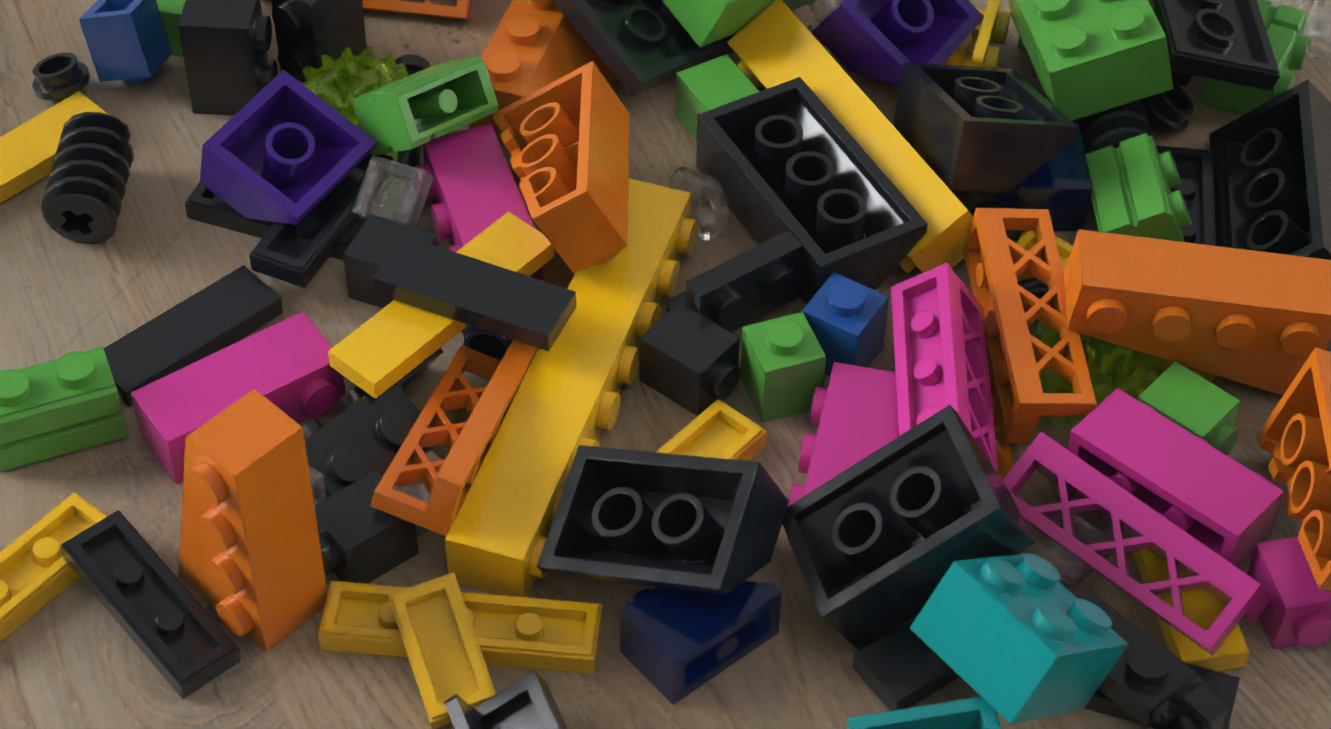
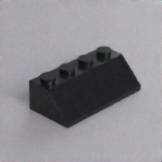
[696,77,928,305]
[1209,79,1331,260]

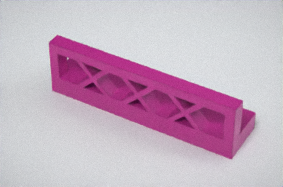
[891,263,998,474]
[1002,431,1270,656]

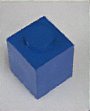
[79,0,173,85]
[802,272,889,377]

